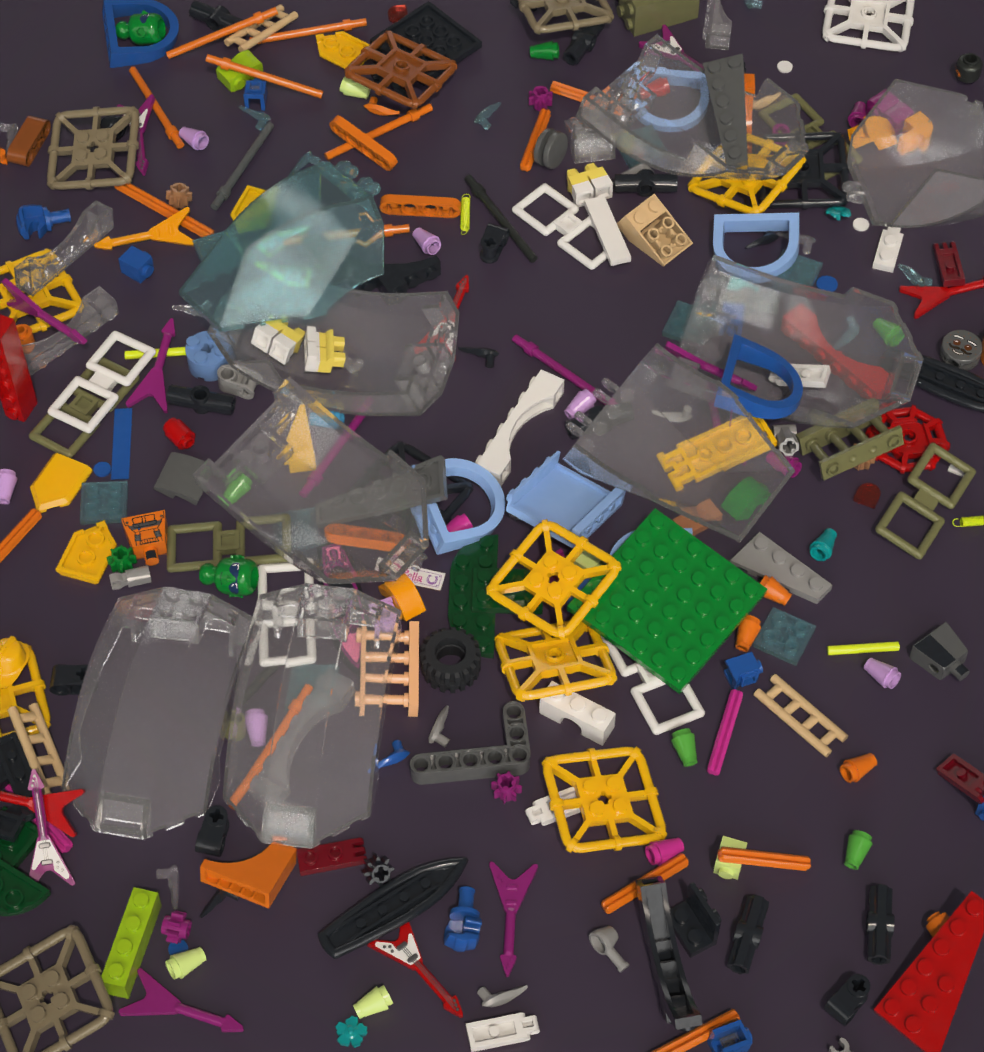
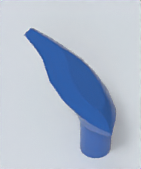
[367,740,410,773]

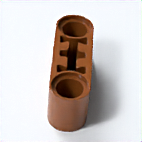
[7,115,51,167]

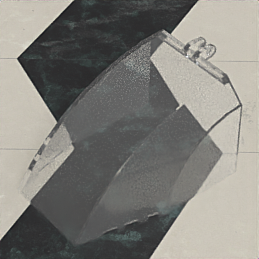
[842,79,984,228]

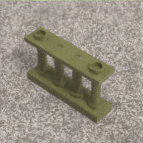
[795,399,904,481]

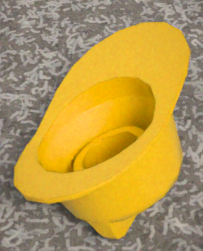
[0,635,30,689]

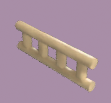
[224,4,298,52]
[753,674,848,757]
[7,703,73,795]

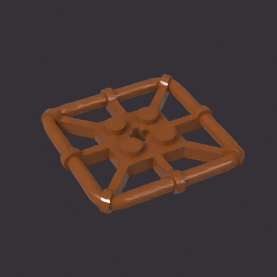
[344,30,458,109]

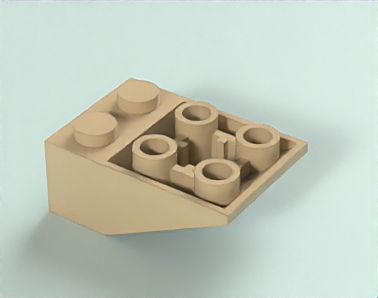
[617,194,693,267]

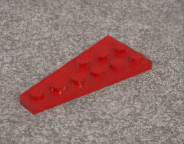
[874,891,984,1052]

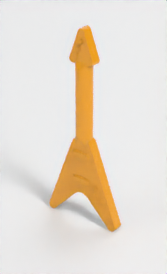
[94,207,197,250]

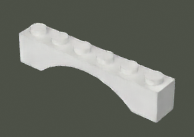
[475,370,564,486]

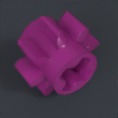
[529,86,553,111]
[491,771,522,804]
[161,910,192,944]

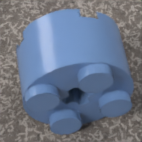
[185,329,232,382]

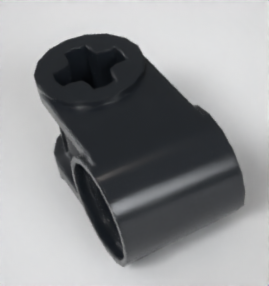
[480,223,510,264]
[49,664,98,696]
[195,805,230,857]
[824,974,871,1027]

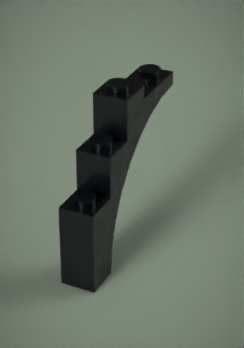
[303,231,441,305]
[635,876,702,1031]

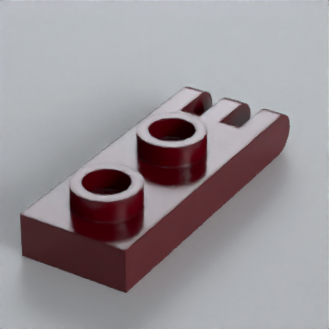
[933,241,965,287]
[936,753,984,804]
[297,838,367,876]

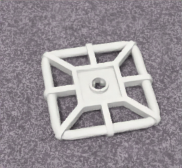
[822,0,915,53]

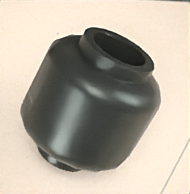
[955,53,983,83]

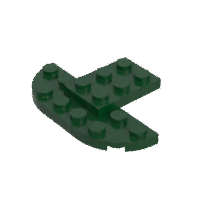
[448,534,543,659]
[0,806,51,916]

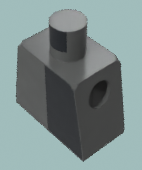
[910,622,970,681]

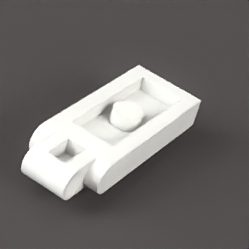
[872,224,904,273]
[768,364,831,388]
[525,787,581,826]
[466,1013,540,1052]

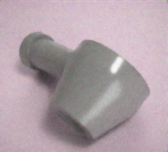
[589,926,630,973]

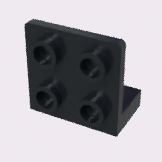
[670,882,721,958]

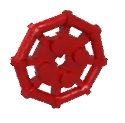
[866,405,951,475]

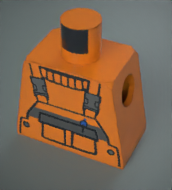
[121,510,168,566]

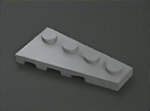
[730,532,832,604]

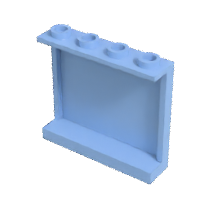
[506,451,627,548]

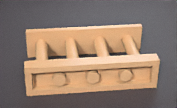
[355,620,419,717]

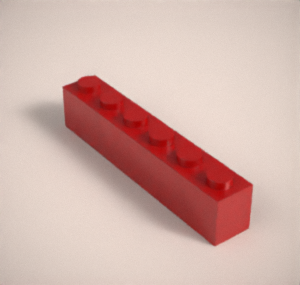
[0,314,38,422]

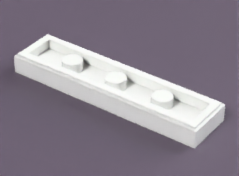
[584,196,631,266]

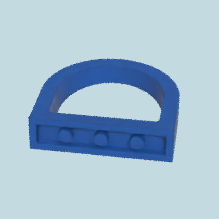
[102,0,179,68]
[715,334,803,419]

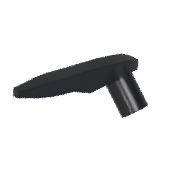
[745,231,779,249]
[458,347,499,368]
[200,889,240,918]

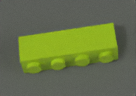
[101,887,162,999]

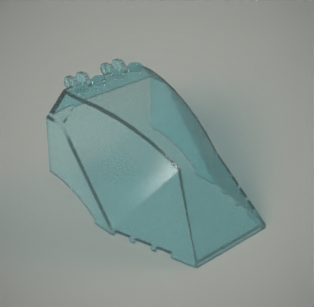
[179,160,384,332]

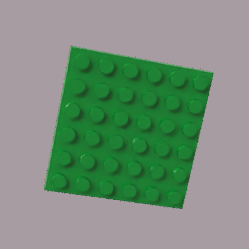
[567,508,767,694]

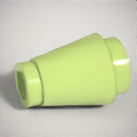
[339,77,371,100]
[165,947,206,980]
[353,985,394,1019]

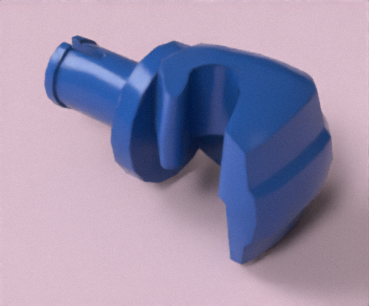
[16,204,71,240]
[444,886,482,952]

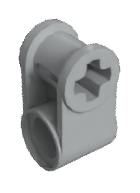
[217,364,261,400]

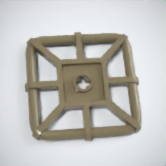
[517,0,614,35]
[47,106,139,190]
[0,925,115,1052]

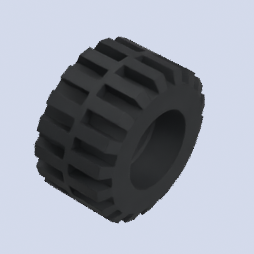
[420,627,481,693]

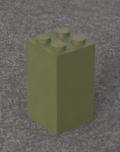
[616,0,700,37]

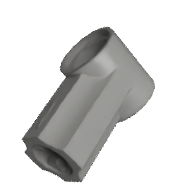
[771,424,799,456]

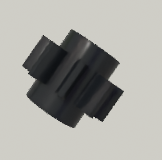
[361,853,394,887]

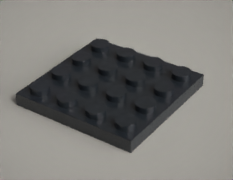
[370,1,482,86]

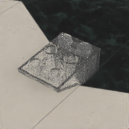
[564,114,616,164]

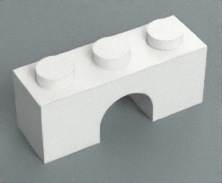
[539,681,616,746]

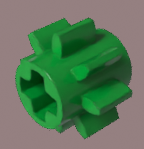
[107,545,137,573]

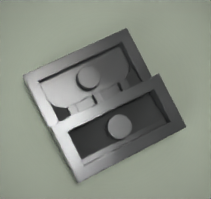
[153,452,215,505]

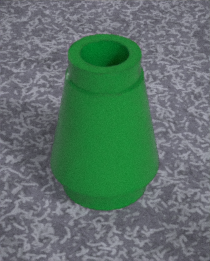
[530,40,559,61]

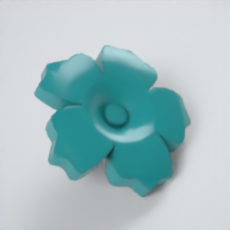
[825,206,851,220]
[335,1016,367,1048]

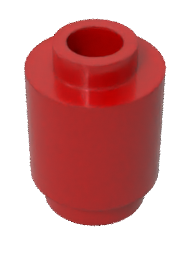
[163,418,196,450]

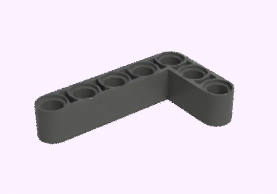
[410,701,531,785]

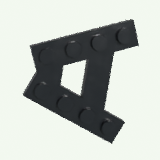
[0,732,36,843]

